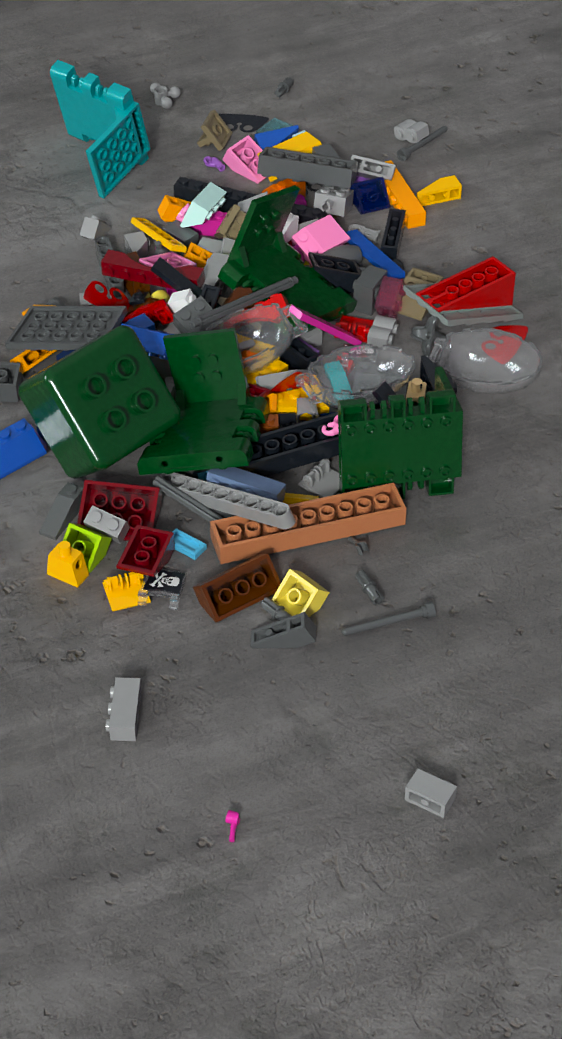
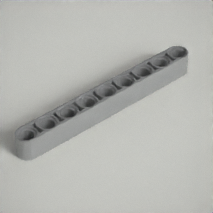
[160,473,296,529]

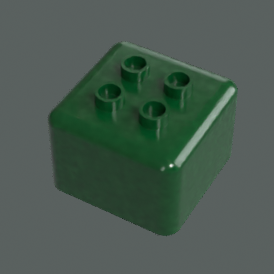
[19,325,181,479]

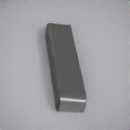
[95,236,125,297]

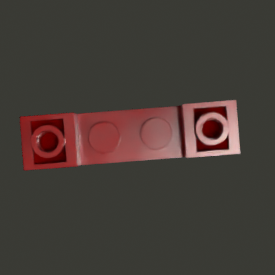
[121,299,173,325]

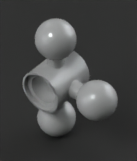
[150,82,181,109]

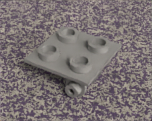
[298,459,339,498]

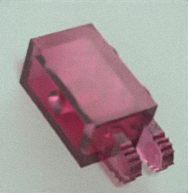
[375,276,406,318]

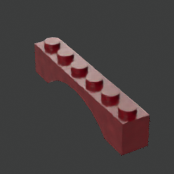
[101,249,205,289]

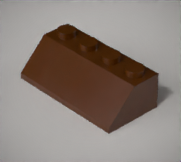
[193,553,281,623]

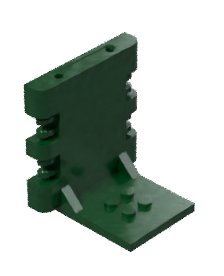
[218,185,357,340]
[137,328,270,475]
[338,366,463,499]

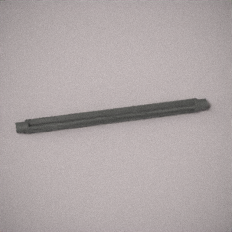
[189,276,298,328]

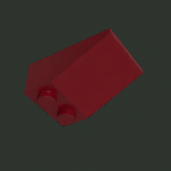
[116,525,175,577]

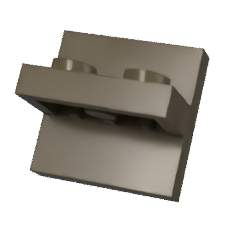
[197,109,232,151]
[214,204,246,240]

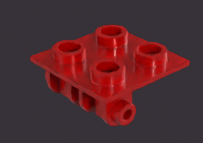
[334,316,374,343]

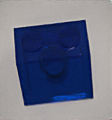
[350,177,391,215]

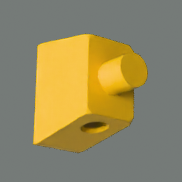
[47,541,89,588]

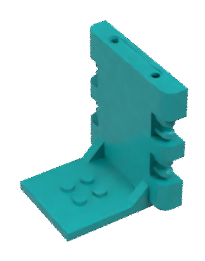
[50,60,151,199]

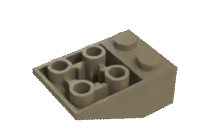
[391,267,444,321]

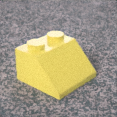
[272,569,330,617]

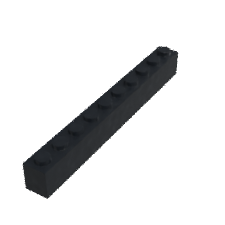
[174,177,327,224]

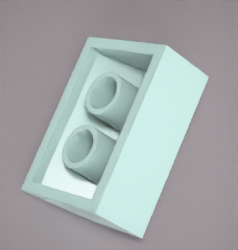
[180,182,227,228]

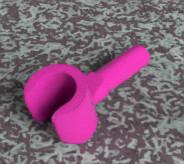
[225,810,240,842]

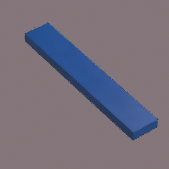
[346,229,405,281]

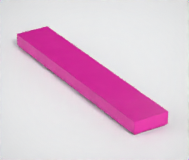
[289,305,362,347]

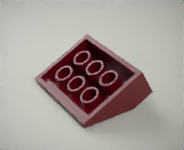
[77,480,163,541]

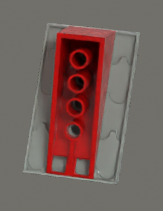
[403,256,523,327]

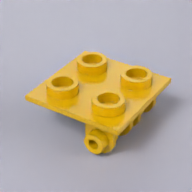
[102,572,151,612]

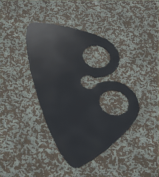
[219,114,269,132]

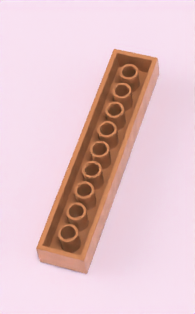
[210,483,406,564]

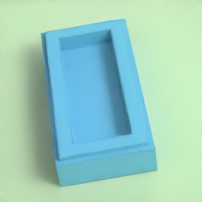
[172,528,207,560]

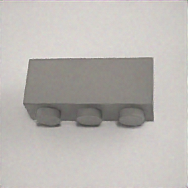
[106,677,142,741]

